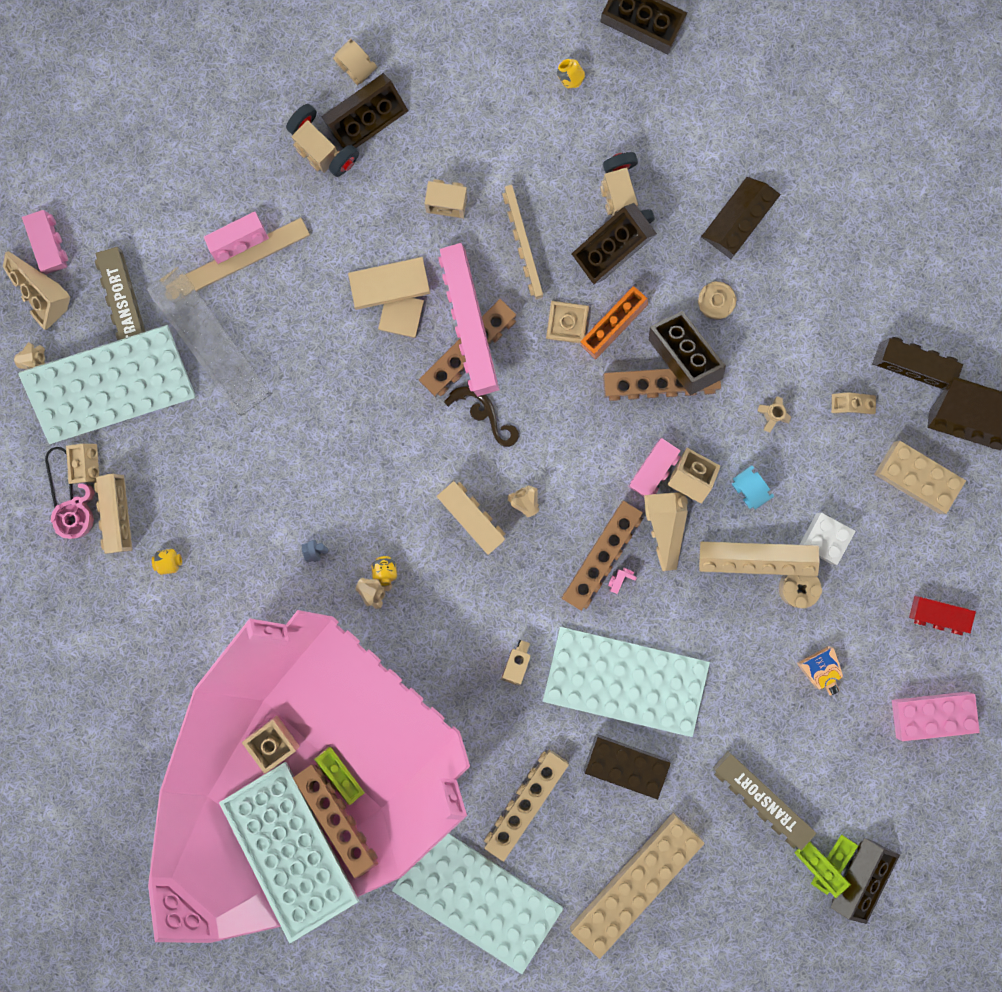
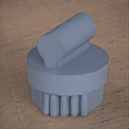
[302,540,328,562]

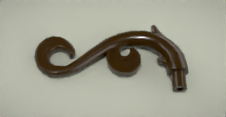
[443,386,519,447]

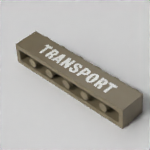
[95,247,146,341]
[713,751,817,850]

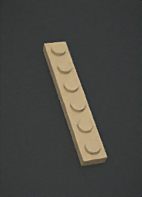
[502,185,543,300]

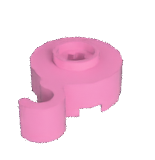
[51,484,95,539]

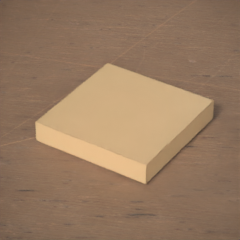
[378,298,424,338]
[546,301,589,344]

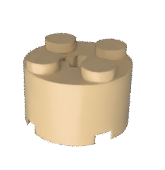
[333,38,378,86]
[779,575,822,608]

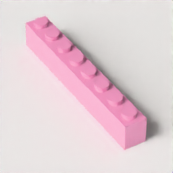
[438,243,500,397]

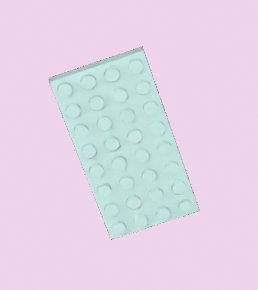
[18,325,196,444]
[543,626,710,737]
[219,762,360,943]
[392,834,563,974]

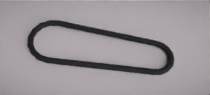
[45,447,73,508]

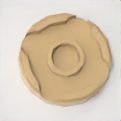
[698,281,736,320]

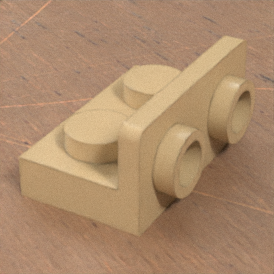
[66,443,99,484]

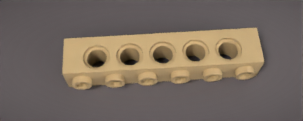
[484,749,569,862]

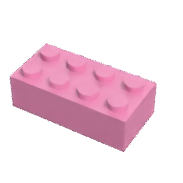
[892,691,980,741]

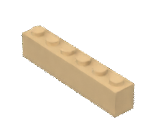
[699,542,819,576]

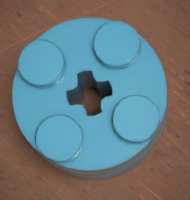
[732,465,774,510]

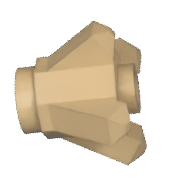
[14,342,46,369]
[757,396,791,433]
[508,485,540,517]
[356,578,392,609]

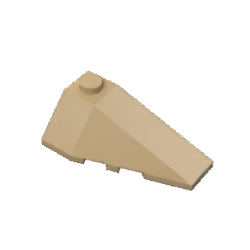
[3,251,70,330]
[644,492,688,571]

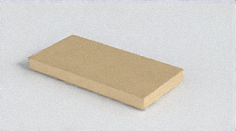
[348,257,430,310]

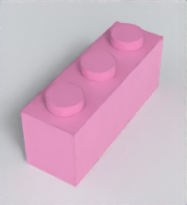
[22,210,68,274]
[204,211,269,264]
[628,438,681,497]

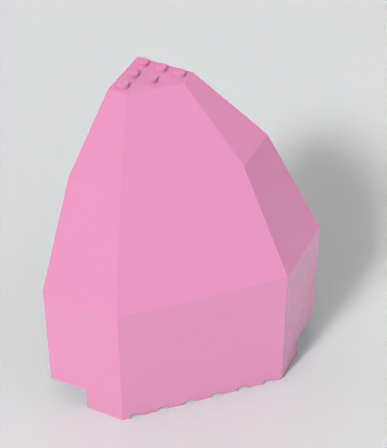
[148,610,470,943]

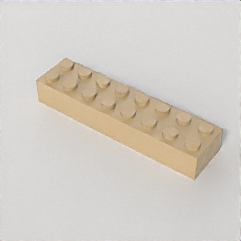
[570,813,705,959]

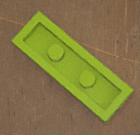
[314,747,365,805]
[810,834,859,895]
[794,841,851,898]

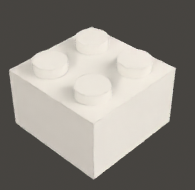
[799,513,855,565]

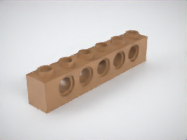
[419,299,516,398]
[603,369,721,401]
[561,501,643,611]
[293,764,379,878]

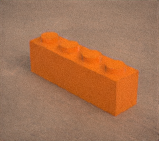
[580,286,648,360]

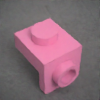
[608,568,637,594]

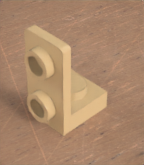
[831,392,876,414]

